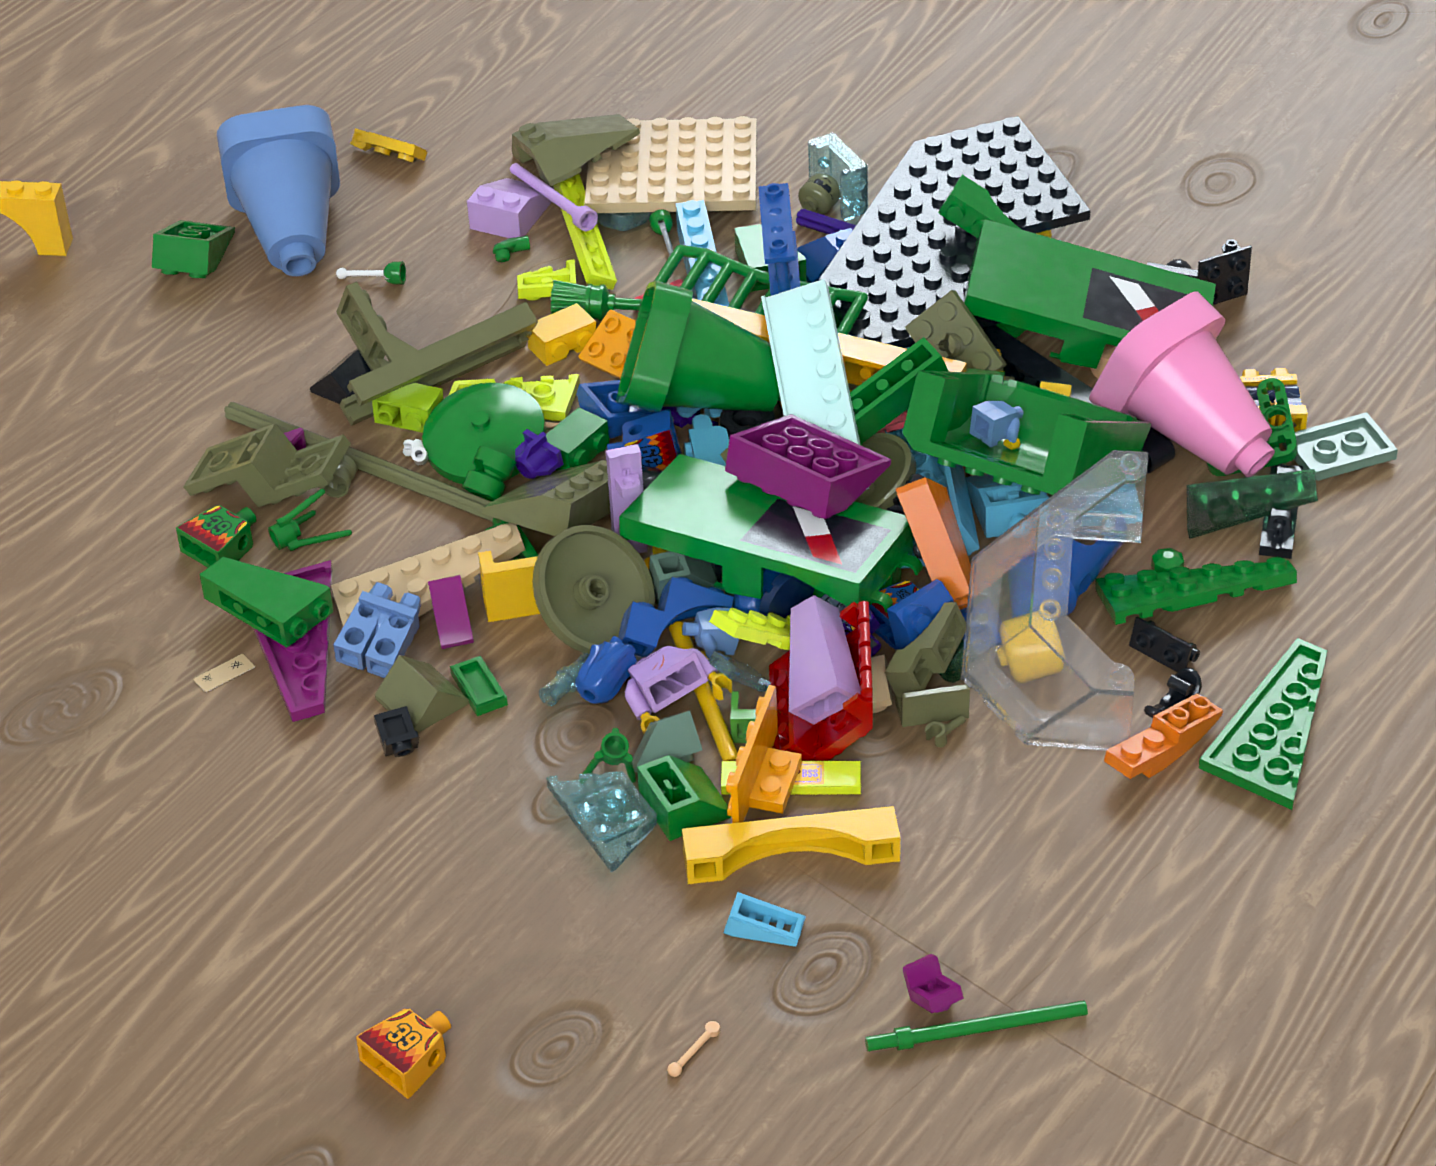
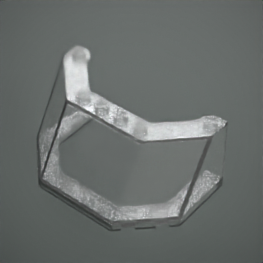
[961,450,1148,751]

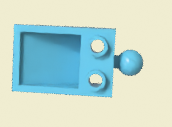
[965,474,1049,540]

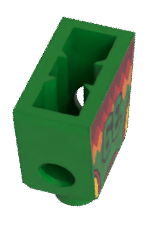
[176,505,257,568]

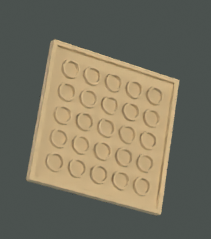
[584,116,757,213]

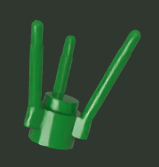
[268,488,352,551]
[579,728,636,783]

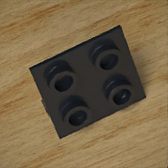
[1197,239,1252,305]

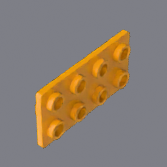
[578,310,636,379]
[726,685,802,823]

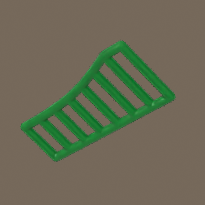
[640,244,868,335]

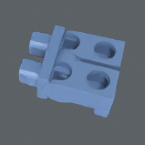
[333,582,421,678]

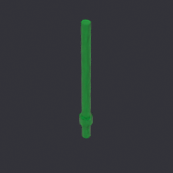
[865,1000,1088,1052]

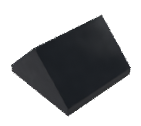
[310,348,371,404]

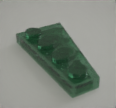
[1187,469,1318,539]

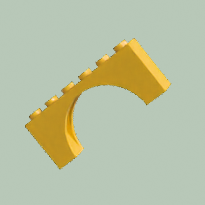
[0,180,73,256]

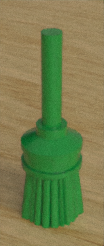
[551,280,642,321]

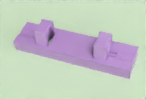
[606,444,648,553]

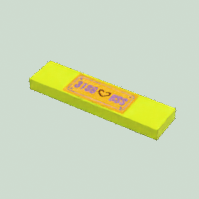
[721,761,861,795]

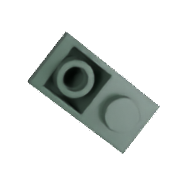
[649,551,719,605]
[632,711,703,772]

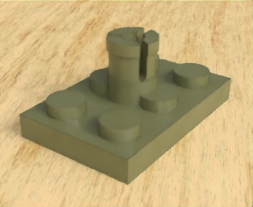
[905,290,1007,371]

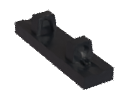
[1259,464,1303,559]

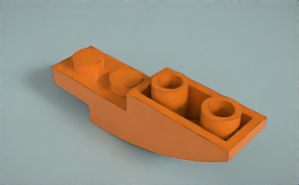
[1104,693,1223,779]

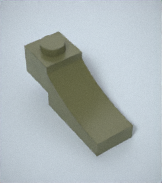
[885,602,968,697]

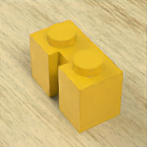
[528,303,596,366]

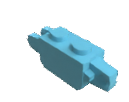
[684,414,729,466]

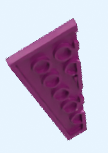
[253,560,333,722]

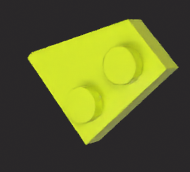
[517,259,576,301]

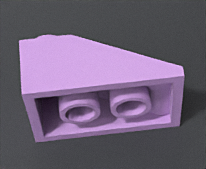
[467,178,552,238]

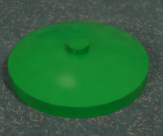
[422,383,546,485]

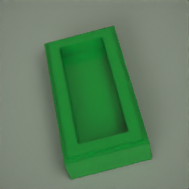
[450,656,508,716]

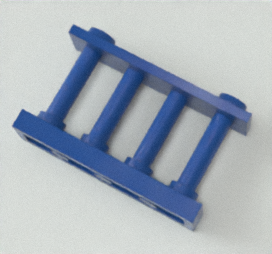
[758,183,801,296]

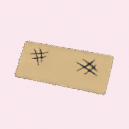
[193,654,255,692]

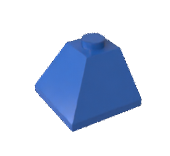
[797,228,853,283]

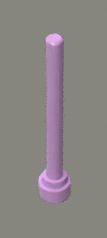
[510,163,598,231]

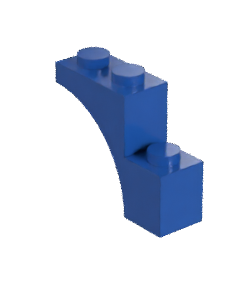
[618,577,734,658]

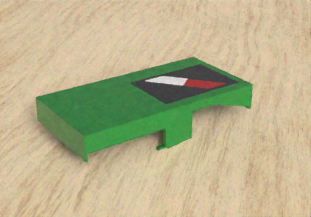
[963,219,1216,369]
[619,454,923,613]

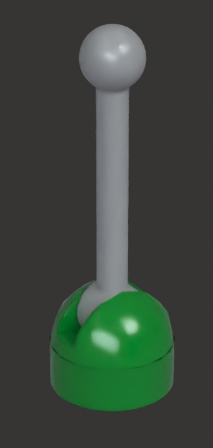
[649,209,673,258]

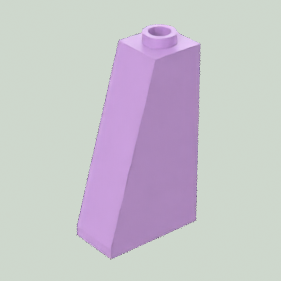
[789,595,860,724]

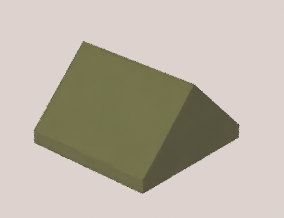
[375,655,469,733]

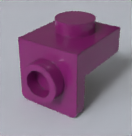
[903,954,964,1013]

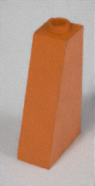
[896,477,981,610]

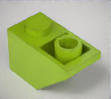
[372,383,444,433]

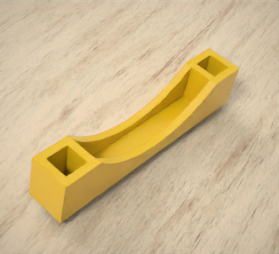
[682,806,901,884]

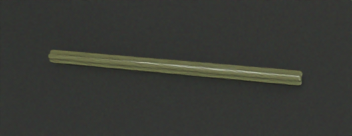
[224,402,493,521]

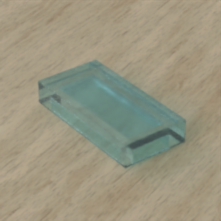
[708,651,772,693]

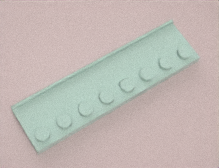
[761,279,869,490]

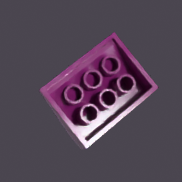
[725,414,891,519]

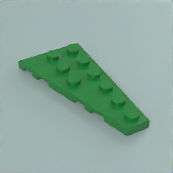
[1095,557,1297,625]

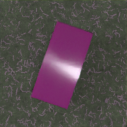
[428,575,474,649]

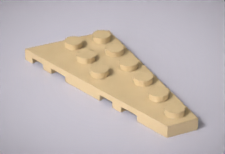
[331,522,525,626]

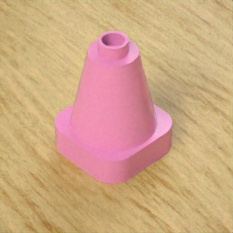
[1089,291,1275,478]

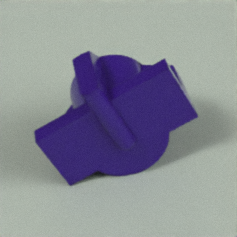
[515,429,563,479]

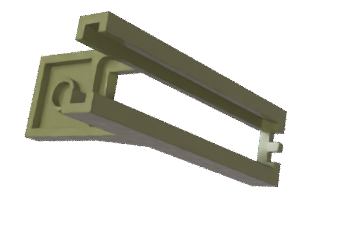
[336,281,538,426]

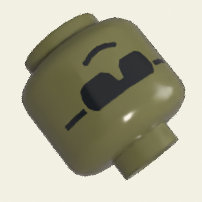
[798,173,841,215]

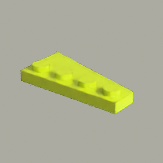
[448,374,580,421]
[709,608,791,650]

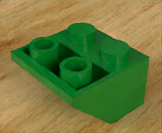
[637,755,731,841]

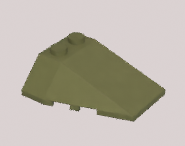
[512,114,640,187]

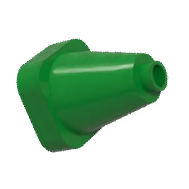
[616,280,781,412]

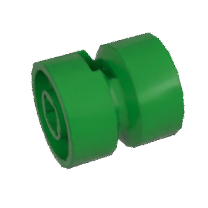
[462,446,517,502]

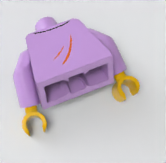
[625,646,733,734]

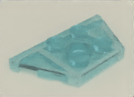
[546,771,657,872]

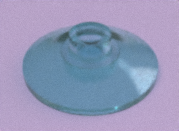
[597,212,651,231]

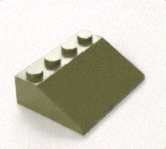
[481,460,611,536]

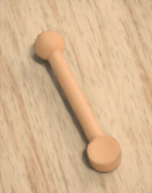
[667,1021,720,1077]

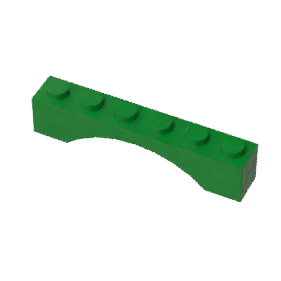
[938,174,1021,238]

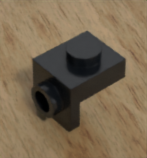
[374,706,419,757]

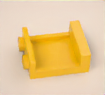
[478,550,540,622]

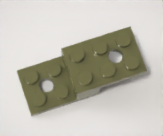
[183,423,351,507]

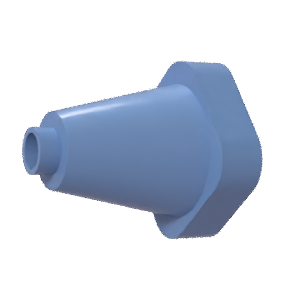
[217,105,340,276]

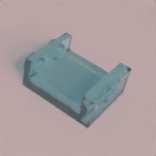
[808,132,868,221]

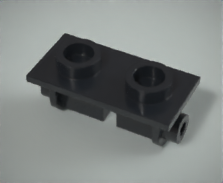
[1129,617,1200,672]

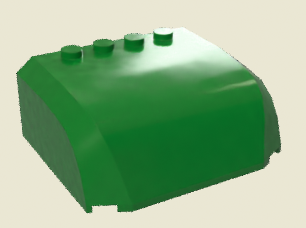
[902,370,1151,495]

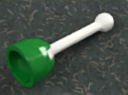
[336,261,406,285]

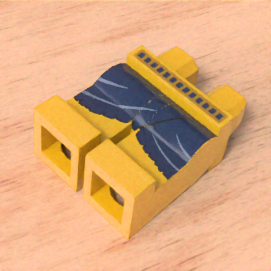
[1240,368,1308,432]

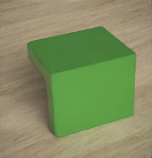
[730,691,756,743]

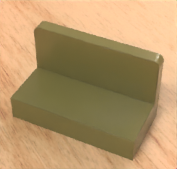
[895,684,970,727]

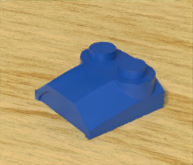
[577,380,657,438]
[887,579,954,650]

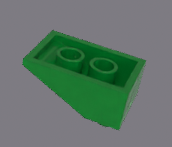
[152,220,235,278]

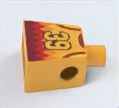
[356,1009,451,1099]

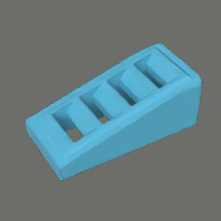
[723,892,806,947]

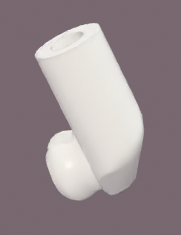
[403,438,428,465]

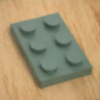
[1282,412,1398,482]

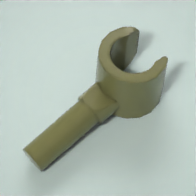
[925,715,966,748]

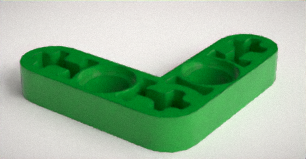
[1206,378,1298,477]

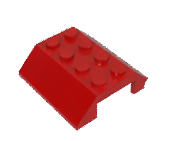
[769,601,873,761]

